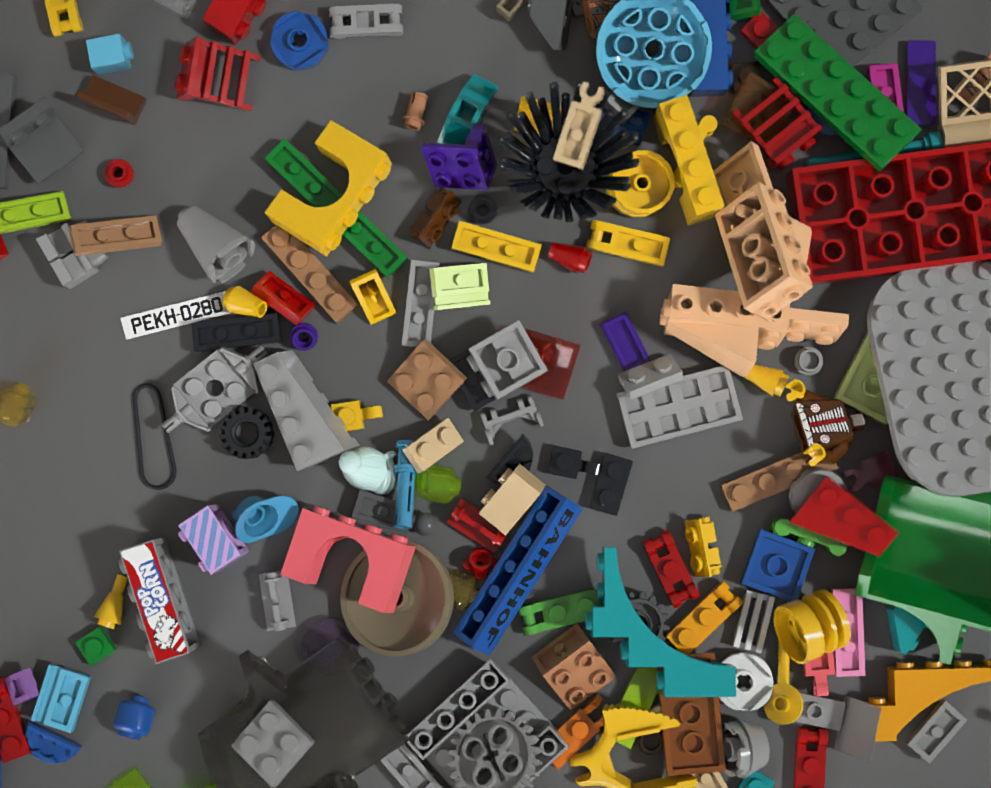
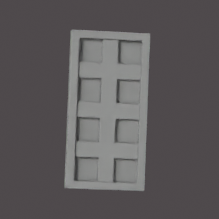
[616,366,743,449]

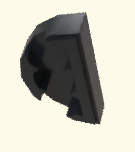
[487,433,533,483]

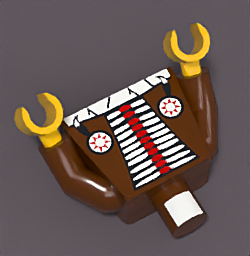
[785,379,865,467]

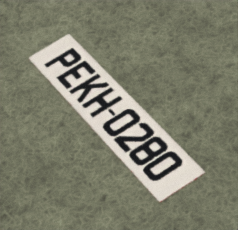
[121,291,229,340]

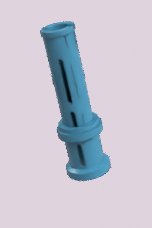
[393,440,418,530]

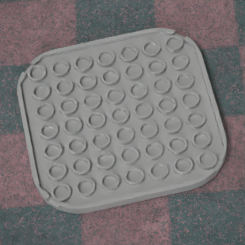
[867,260,991,497]

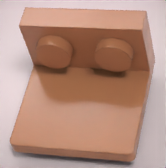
[531,623,616,710]

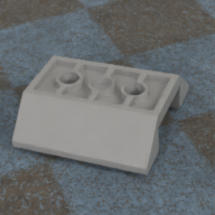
[403,659,569,788]

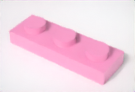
[831,588,865,677]

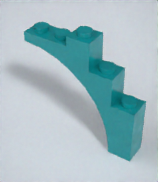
[585,547,736,697]

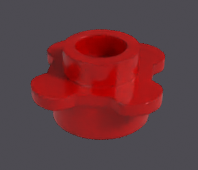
[463,548,497,580]

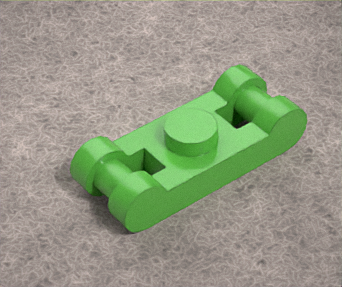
[769,518,847,556]

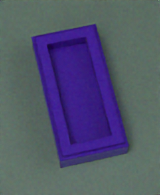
[600,312,651,372]

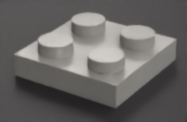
[231,700,315,788]

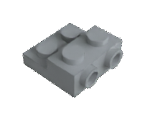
[466,320,548,400]

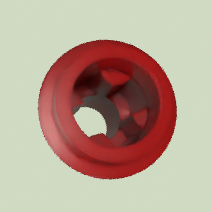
[548,242,593,274]

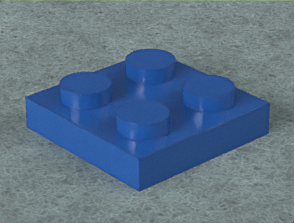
[740,529,815,601]

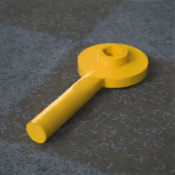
[763,640,803,725]

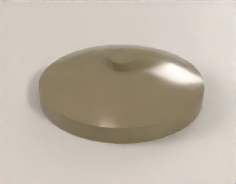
[340,540,454,657]

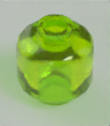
[417,464,461,504]

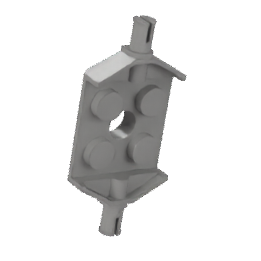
[161,345,269,433]

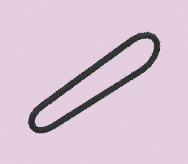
[133,384,176,490]

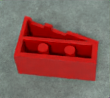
[203,0,267,45]
[790,476,899,557]

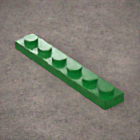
[264,138,408,278]

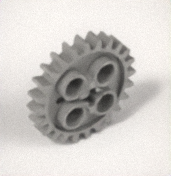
[447,708,542,788]

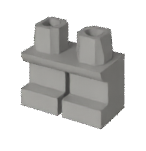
[36,220,109,289]

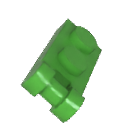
[518,588,600,636]

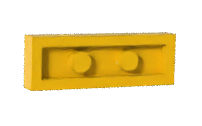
[451,221,542,273]

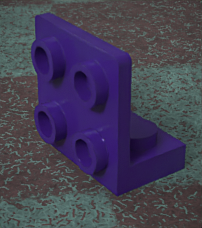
[421,124,497,190]

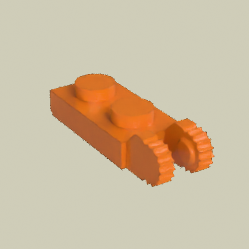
[552,694,605,770]

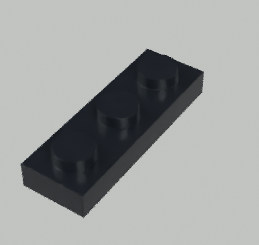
[191,313,282,352]

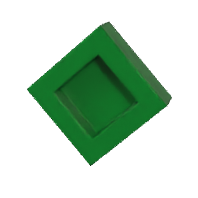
[729,0,761,21]
[75,626,118,667]

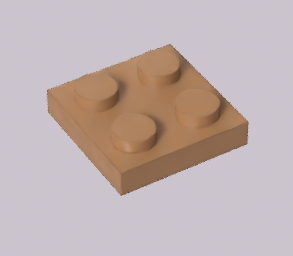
[387,339,467,420]

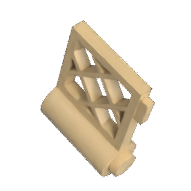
[936,59,991,148]

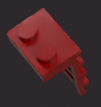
[174,37,261,112]
[732,77,822,173]

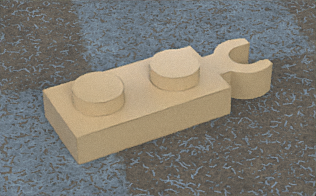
[553,82,604,170]

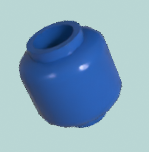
[113,695,156,740]

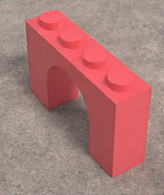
[280,505,416,613]

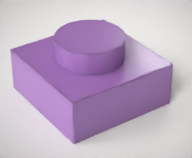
[4,668,39,706]

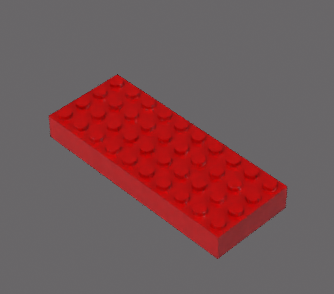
[786,142,991,286]

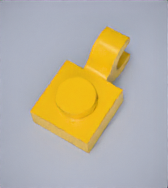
[331,400,383,431]

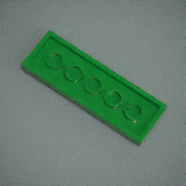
[753,14,922,172]

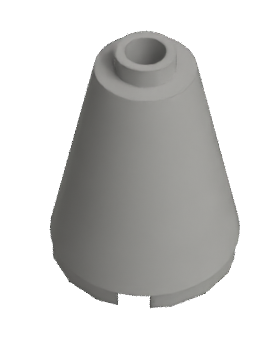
[177,206,255,283]

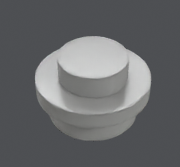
[794,347,823,376]

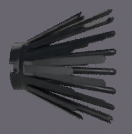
[499,81,640,223]

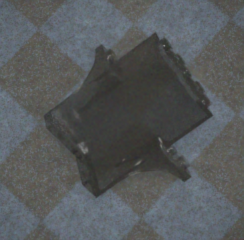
[197,637,409,788]

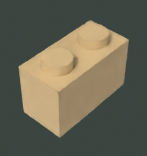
[479,463,546,535]

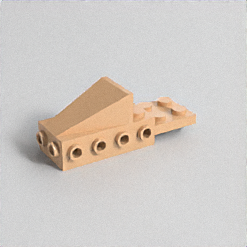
[713,141,813,319]
[659,284,849,377]

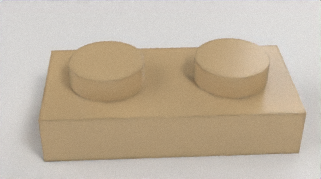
[402,417,464,474]

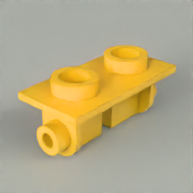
[684,516,722,577]

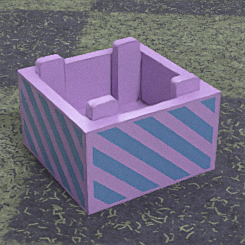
[178,504,250,575]

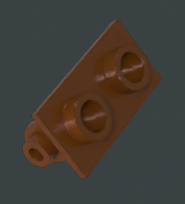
[410,187,461,249]

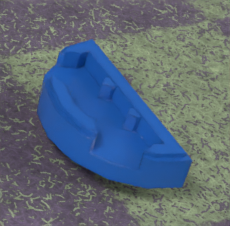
[25,721,83,764]

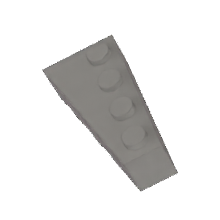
[253,350,360,471]

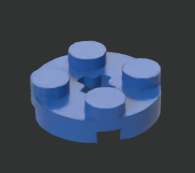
[271,11,328,71]

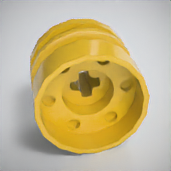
[773,589,851,664]

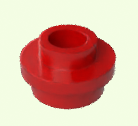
[105,159,134,188]

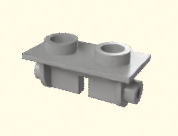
[259,570,296,631]

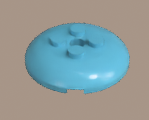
[596,0,712,108]

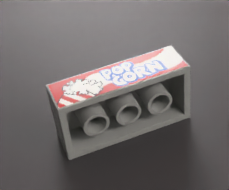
[118,537,201,664]

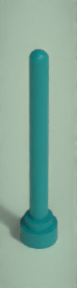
[804,131,943,167]

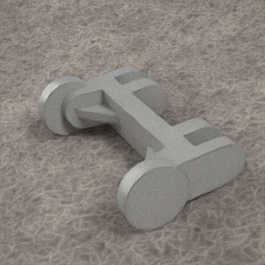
[480,395,544,445]

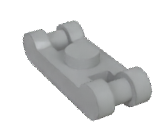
[328,4,403,39]

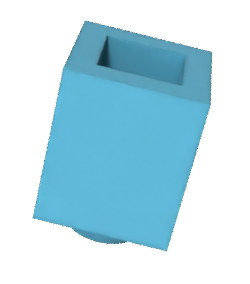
[86,34,134,75]

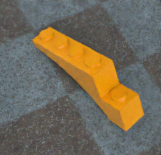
[866,659,991,742]

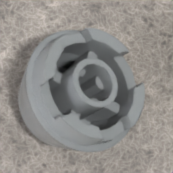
[722,719,770,778]

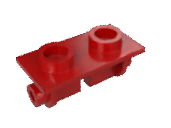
[446,499,507,554]

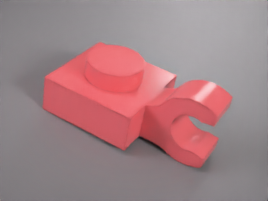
[803,652,835,696]

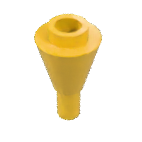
[93,574,128,629]

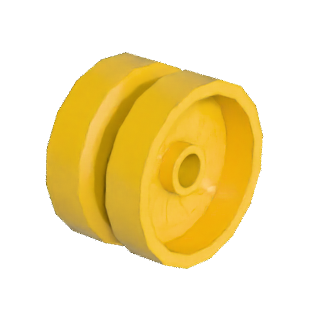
[606,150,675,218]

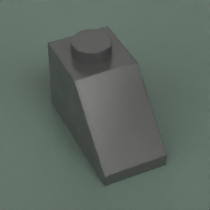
[528,0,573,51]

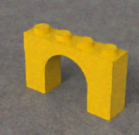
[652,95,725,226]
[265,120,392,257]

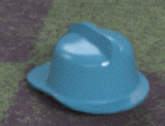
[231,495,299,543]

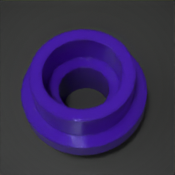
[289,322,318,351]

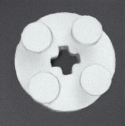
[719,651,773,711]

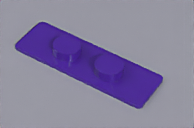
[907,40,936,125]

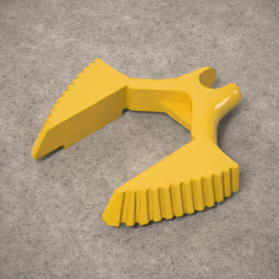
[570,704,697,788]

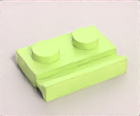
[429,263,491,310]

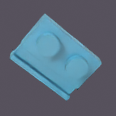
[31,663,91,733]

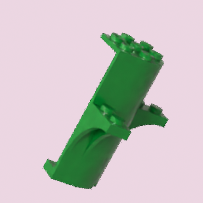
[855,475,991,665]

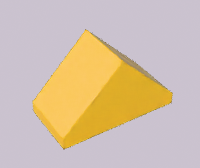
[349,269,397,325]

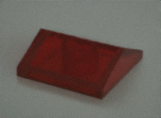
[521,328,581,400]

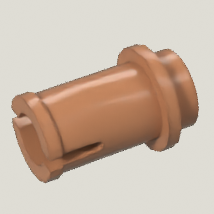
[402,92,428,131]

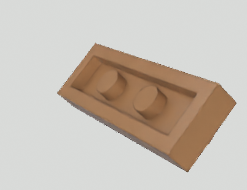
[69,215,162,256]

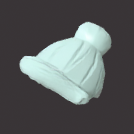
[339,446,398,495]

